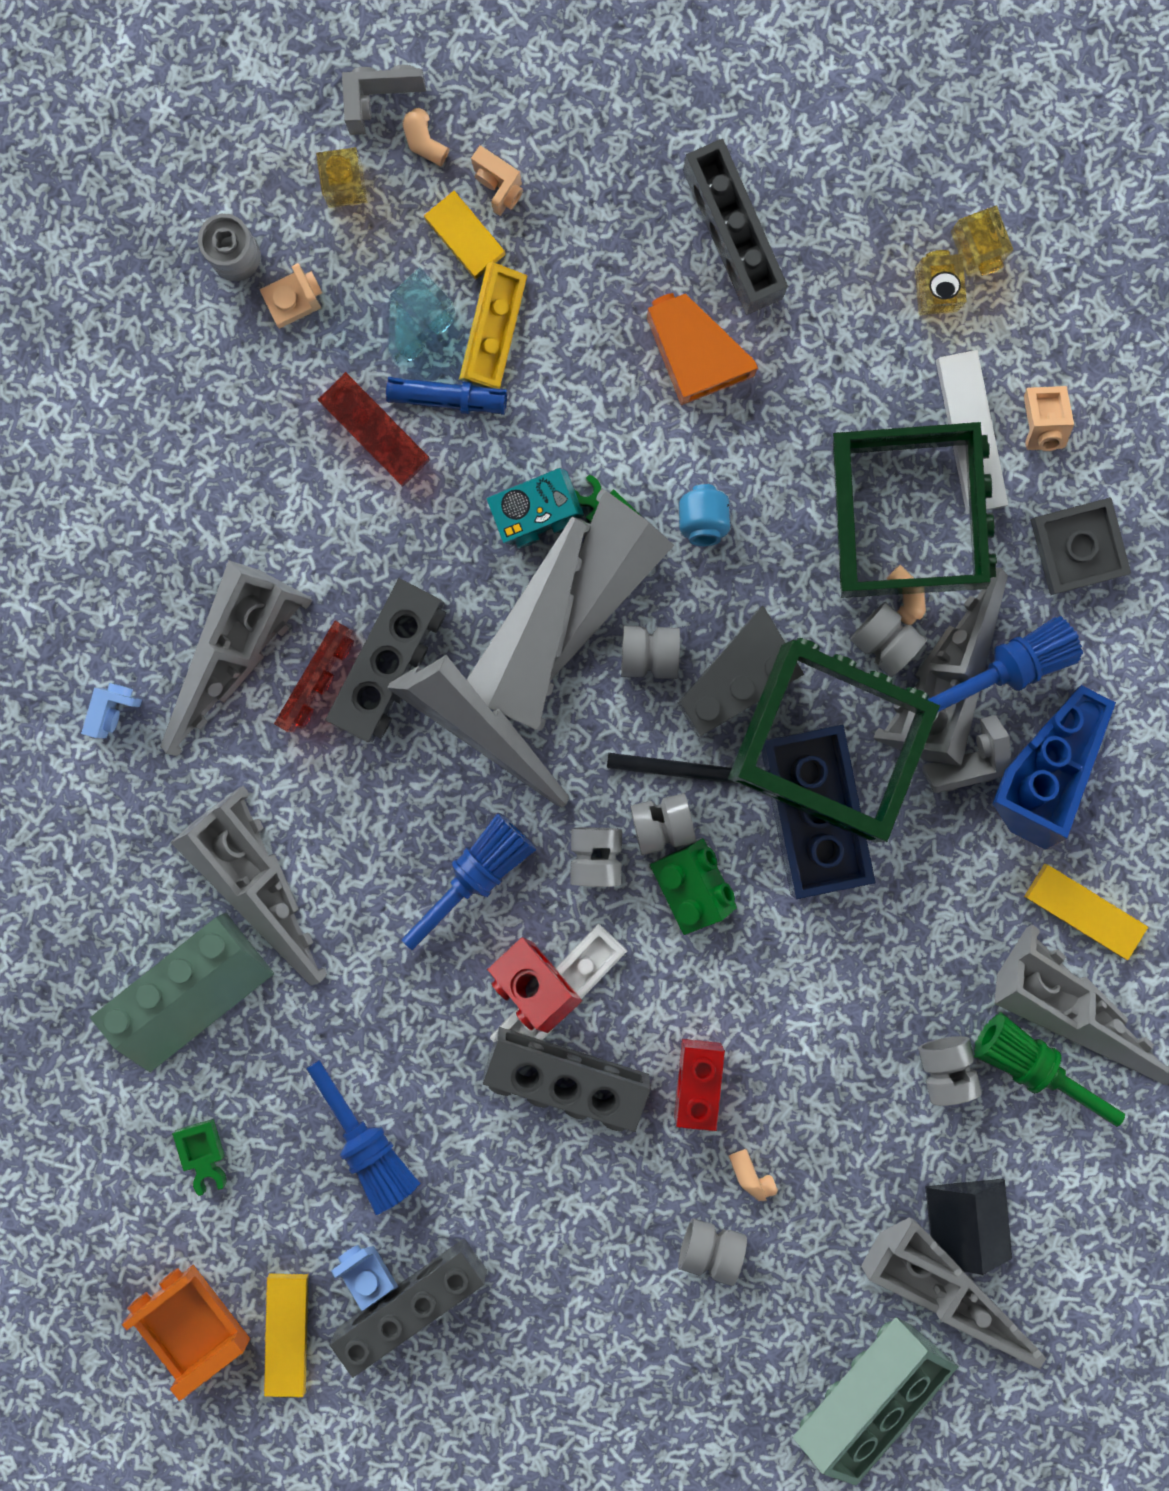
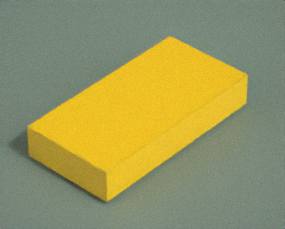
[424,191,505,280]

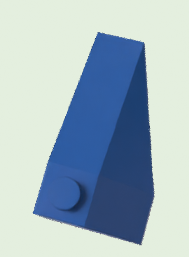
[992,685,1116,850]

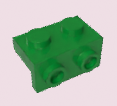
[649,838,737,935]

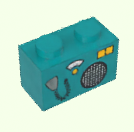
[486,468,584,549]

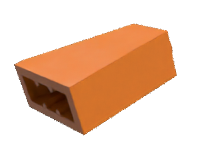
[647,293,758,405]

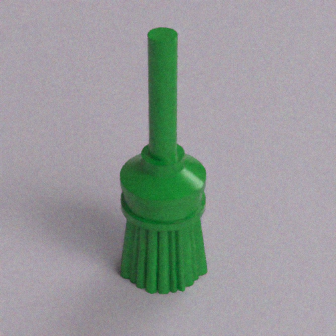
[974,1012,1125,1127]

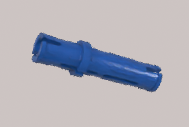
[386,376,508,415]

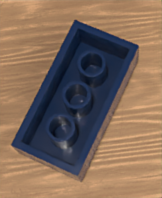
[761,724,876,899]

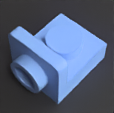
[81,683,142,738]
[331,1245,398,1311]

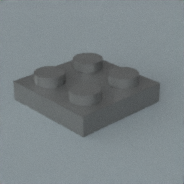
[1030,497,1131,596]

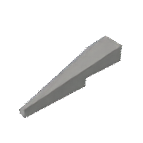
[550,489,674,681]
[467,517,590,731]
[160,560,312,756]
[873,567,1008,766]
[387,655,569,807]
[171,786,327,986]
[995,924,1169,1085]
[861,1217,1046,1369]

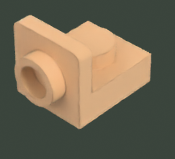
[471,145,523,216]
[259,263,322,329]
[1024,386,1074,451]

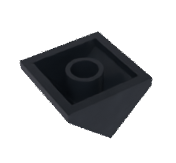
[925,1179,1012,1275]

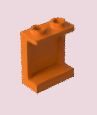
[122,1264,251,1402]

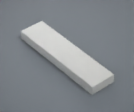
[936,350,1008,514]
[490,923,627,1042]

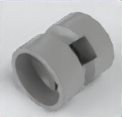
[198,213,261,281]
[850,602,927,677]
[621,626,680,679]
[630,793,696,855]
[570,827,622,887]
[918,1036,982,1106]
[678,1218,747,1286]

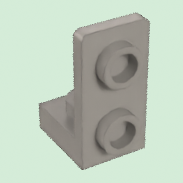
[342,65,426,135]
[923,715,1011,793]

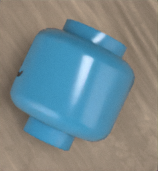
[679,484,731,547]

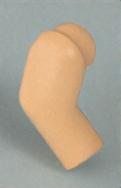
[403,108,449,167]
[886,564,926,625]
[729,1149,778,1201]

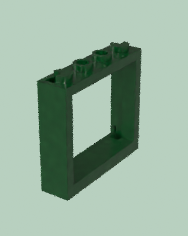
[833,422,997,598]
[728,638,940,843]

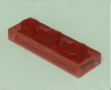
[317,372,431,487]
[274,620,354,732]

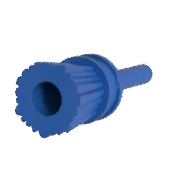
[928,615,1083,712]
[401,813,537,950]
[306,1060,421,1215]

